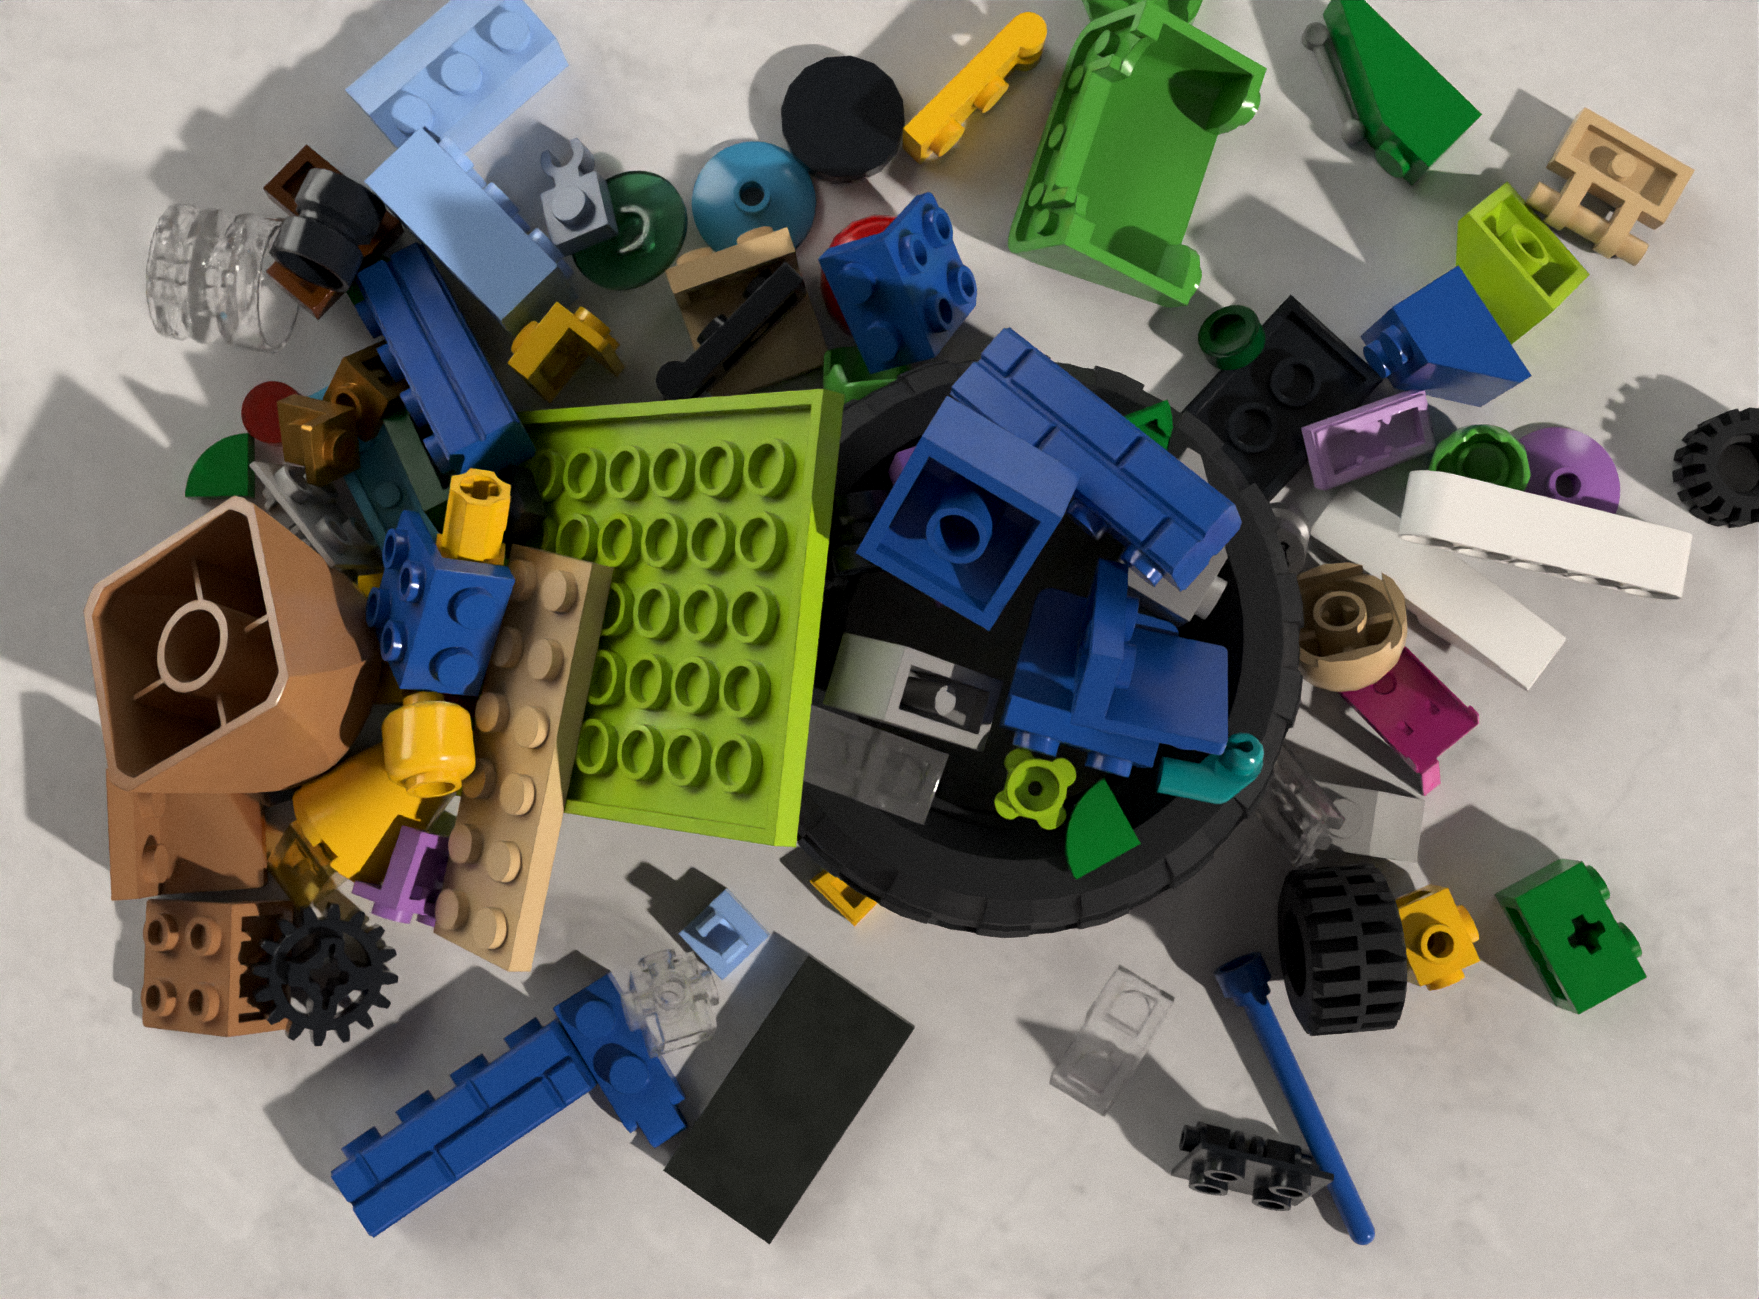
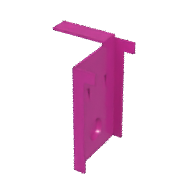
[1338,646,1479,796]

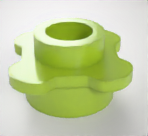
[994,748,1076,830]

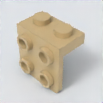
[665,226,828,397]

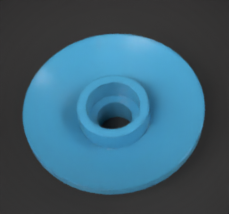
[692,142,816,252]

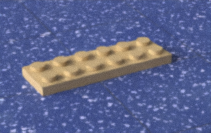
[433,544,614,972]

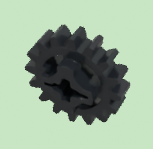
[250,902,398,1046]

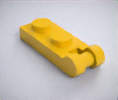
[902,12,1047,165]

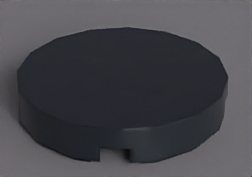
[781,56,905,184]

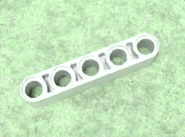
[1398,470,1692,600]

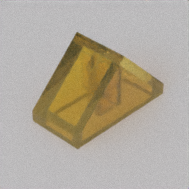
[266,820,348,912]

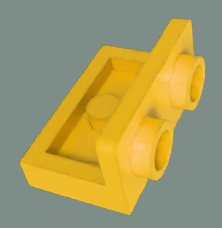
[507,301,625,403]

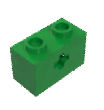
[1494,858,1647,1015]

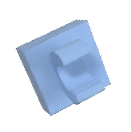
[679,888,770,980]

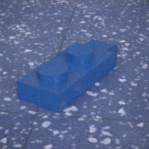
[553,971,688,1148]

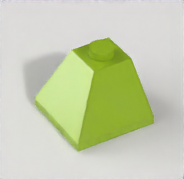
[1456,181,1590,345]

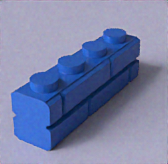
[354,242,537,476]
[950,327,1242,592]
[331,1017,598,1238]

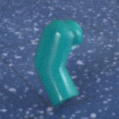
[1156,732,1264,804]

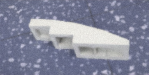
[1309,483,1566,692]

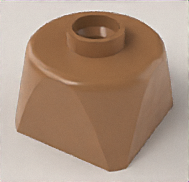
[83,495,382,794]

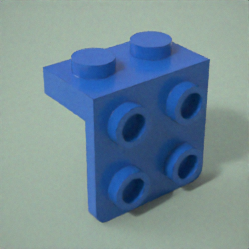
[818,192,977,374]
[366,510,515,697]
[999,588,1179,778]

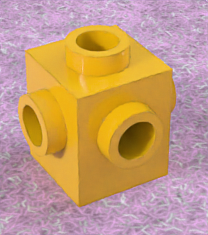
[1395,884,1480,991]

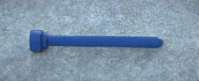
[1213,952,1375,1245]

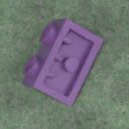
[351,825,449,927]

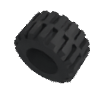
[1278,863,1407,1036]

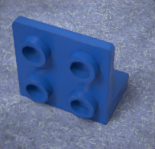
[1070,558,1228,755]

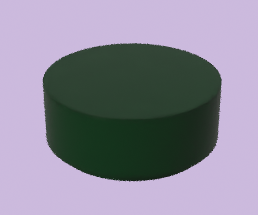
[1198,305,1266,370]

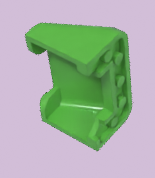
[1008,0,1267,308]

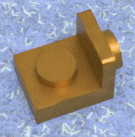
[323,339,410,442]
[277,394,361,487]

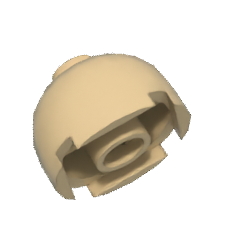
[1297,562,1407,692]

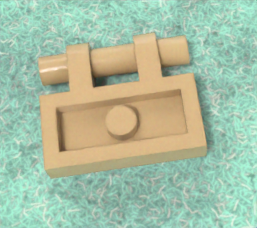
[1525,107,1695,266]

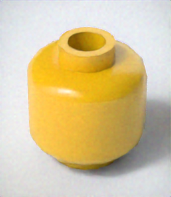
[381,692,476,798]

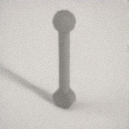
[1301,22,1366,145]

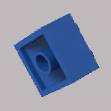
[1360,265,1532,407]
[856,396,1082,631]

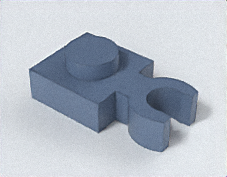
[540,138,619,258]

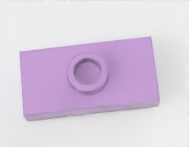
[1301,388,1436,491]

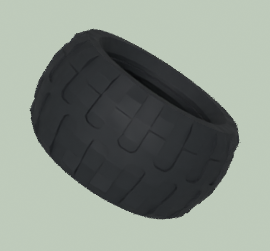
[797,355,1304,938]

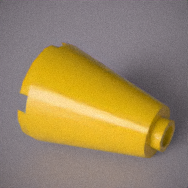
[292,731,474,885]

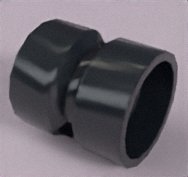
[269,168,387,292]

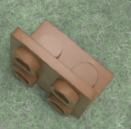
[106,768,268,901]
[141,898,294,1037]

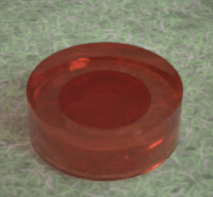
[241,381,303,447]

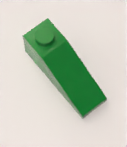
[1323,0,1482,186]

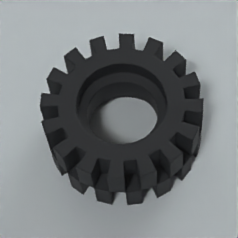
[1672,407,1759,528]

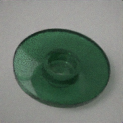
[571,170,688,291]

